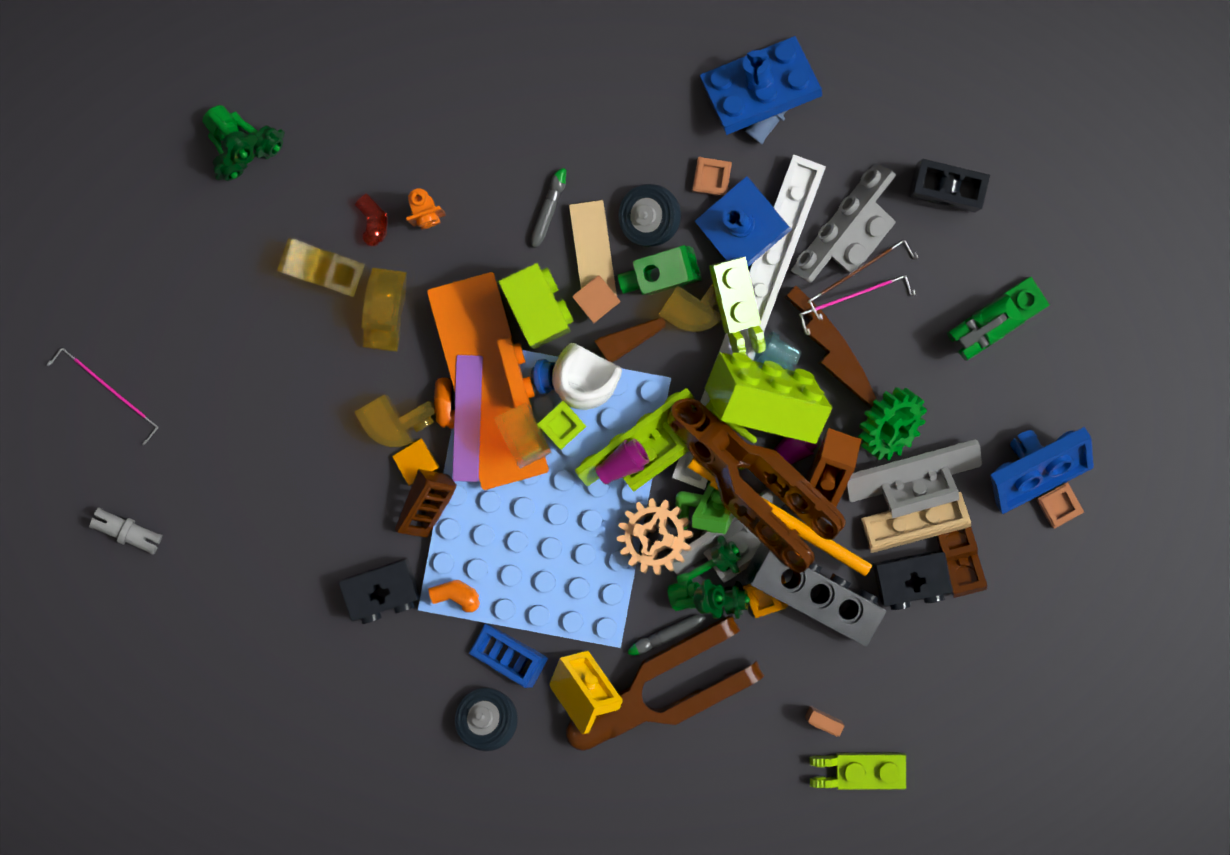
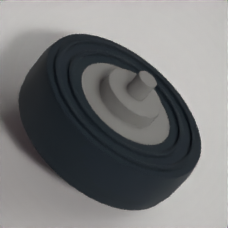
[619,184,681,247]
[455,688,518,751]

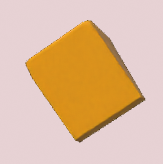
[392,438,439,486]
[743,574,789,618]

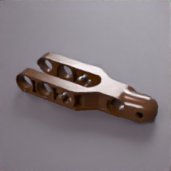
[667,398,846,573]
[566,615,765,751]

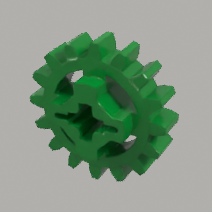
[858,387,927,460]

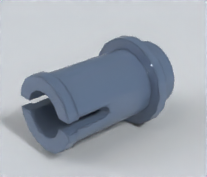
[745,111,787,144]

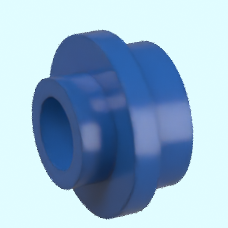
[530,359,555,394]

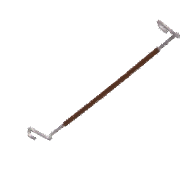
[808,240,918,320]

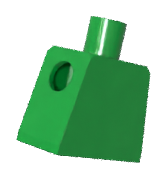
[618,245,702,295]

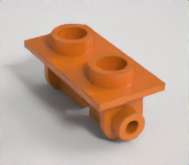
[406,188,446,230]

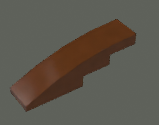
[784,285,877,408]

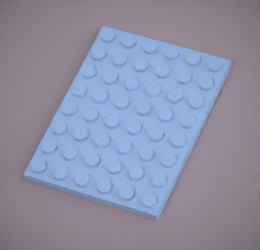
[418,350,671,648]

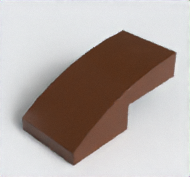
[937,527,988,598]

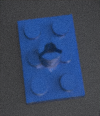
[700,36,823,135]
[990,427,1094,514]

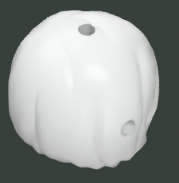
[552,343,622,410]

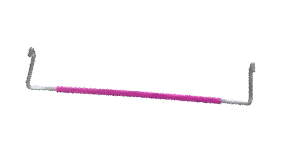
[799,276,916,335]
[47,348,158,445]

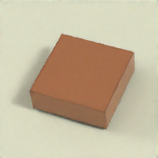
[692,157,732,197]
[572,275,621,323]
[1036,482,1084,529]
[805,706,845,737]

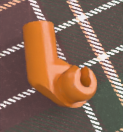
[434,377,455,429]
[428,580,480,613]

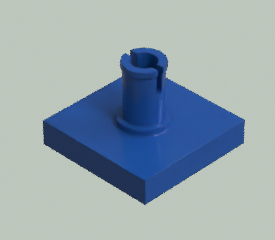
[695,176,792,267]

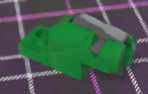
[947,276,1050,361]

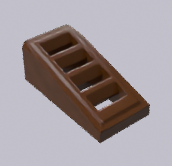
[594,318,666,363]
[395,469,457,538]

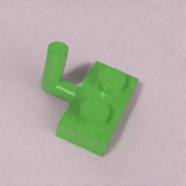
[675,483,734,534]

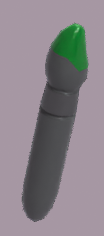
[531,168,566,248]
[628,615,705,655]

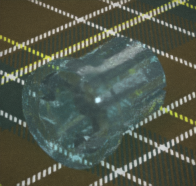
[756,331,801,370]

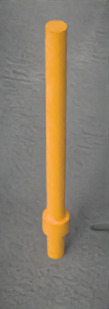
[687,457,872,576]

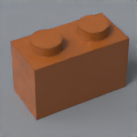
[802,428,861,507]

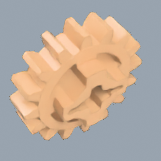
[617,499,693,575]

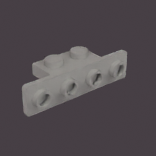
[791,164,896,283]
[846,439,982,518]
[672,488,785,583]

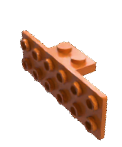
[427,272,549,490]

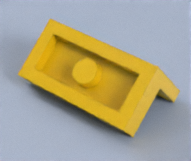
[550,651,623,734]

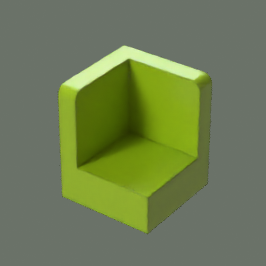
[538,401,587,450]

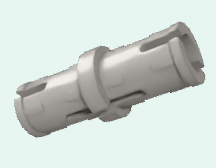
[89,507,163,555]

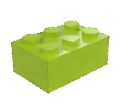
[499,263,574,349]
[705,352,832,444]

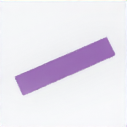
[453,355,483,482]

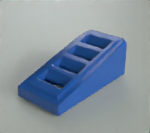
[469,623,548,688]

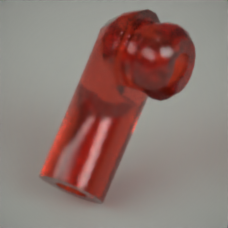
[355,193,388,247]

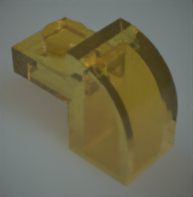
[277,238,365,297]
[362,268,407,352]
[658,283,721,333]
[355,394,436,447]
[494,402,552,469]

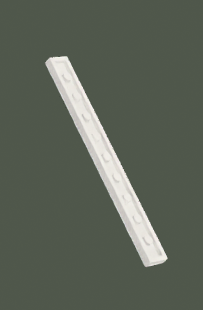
[672,155,826,490]

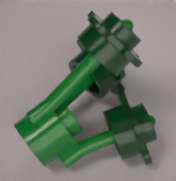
[202,105,285,181]
[668,535,750,619]

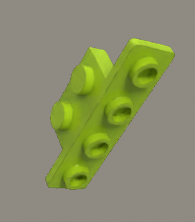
[575,388,696,492]

